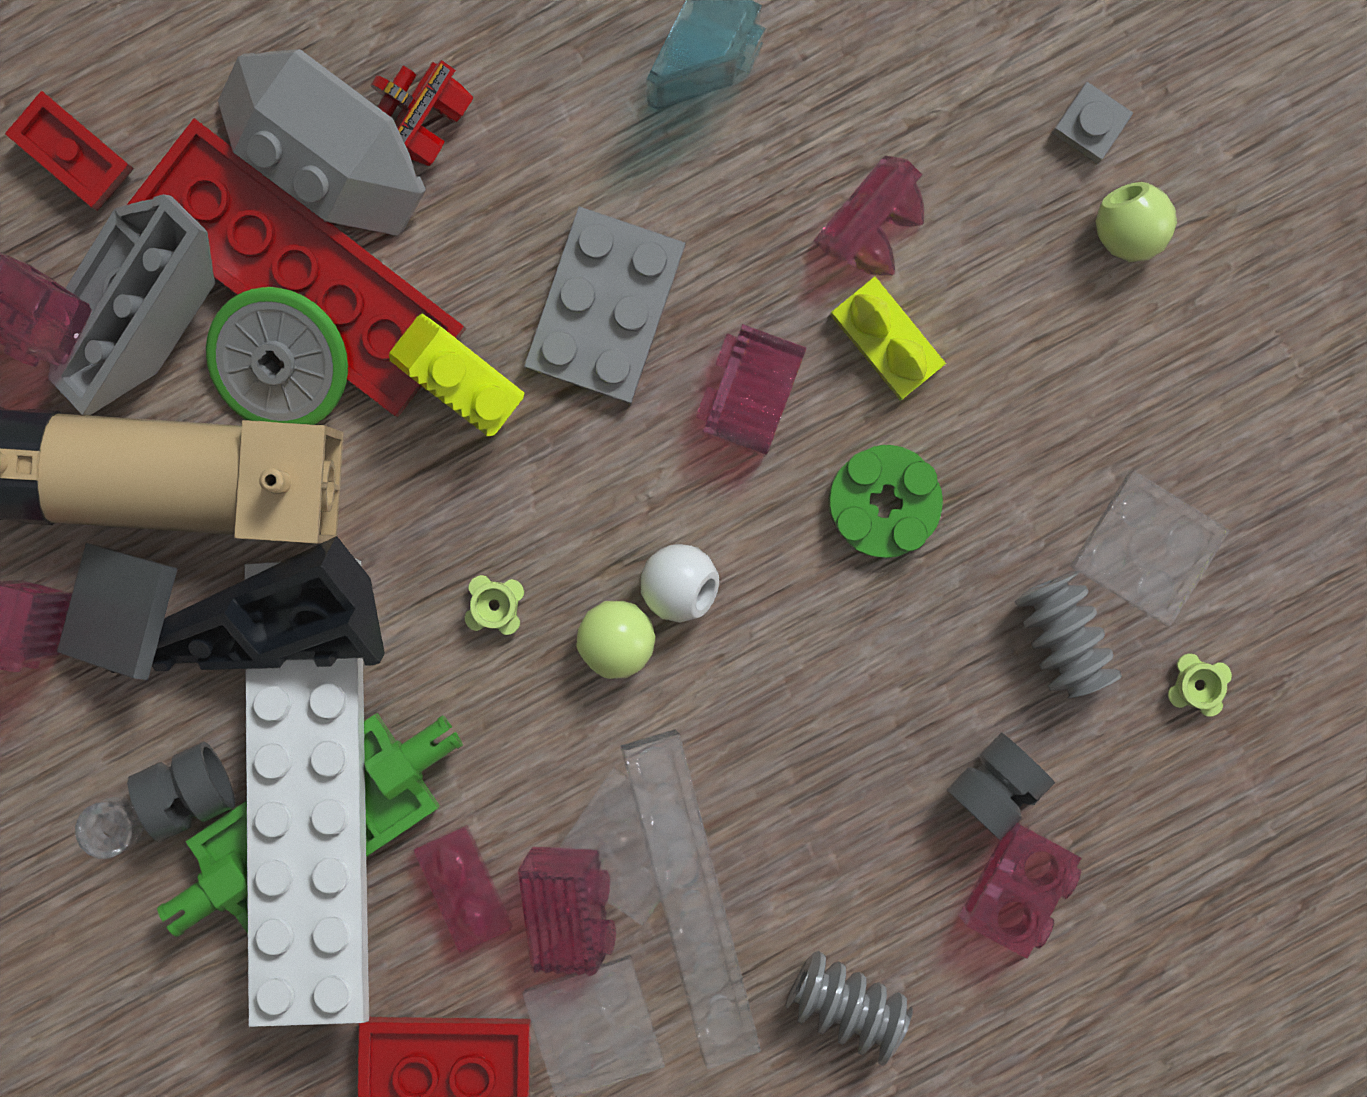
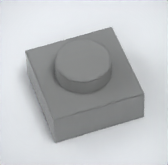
[1051,82,1133,164]

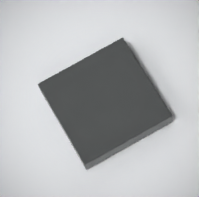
[57,543,177,680]

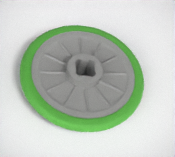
[206,287,348,425]

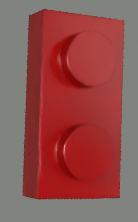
[5,91,134,211]

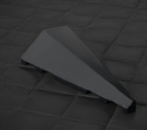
[109,536,385,673]

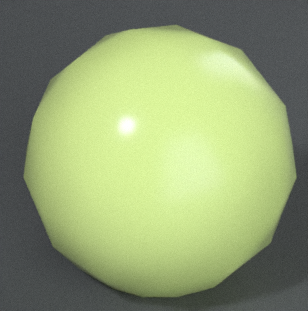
[1095,182,1177,262]
[577,601,656,679]

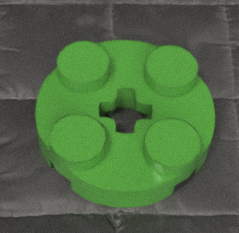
[828,445,943,558]

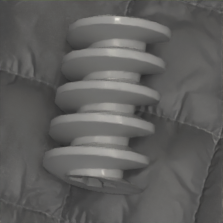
[1014,571,1122,699]
[785,951,913,1066]

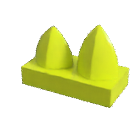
[830,277,946,401]

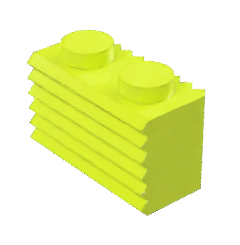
[389,313,525,436]

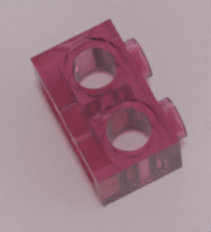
[959,822,1081,959]

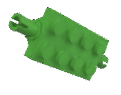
[157,713,463,937]

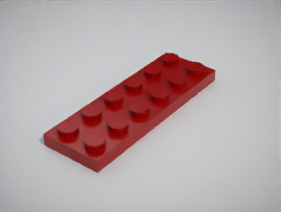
[127,118,466,418]

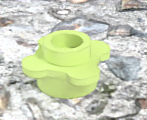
[465,575,524,635]
[1168,653,1232,717]

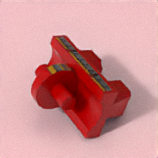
[371,60,473,166]

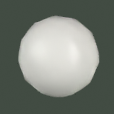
[641,544,719,623]

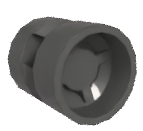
[947,732,1055,841]
[127,742,235,843]

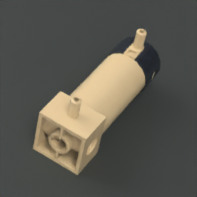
[0,407,344,544]

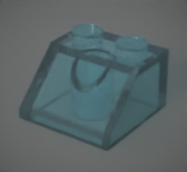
[646,0,766,110]

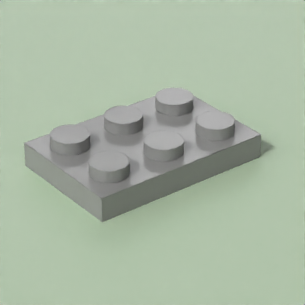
[524,206,686,404]

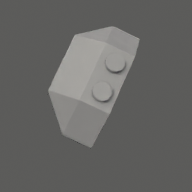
[218,49,426,236]
[48,194,215,415]

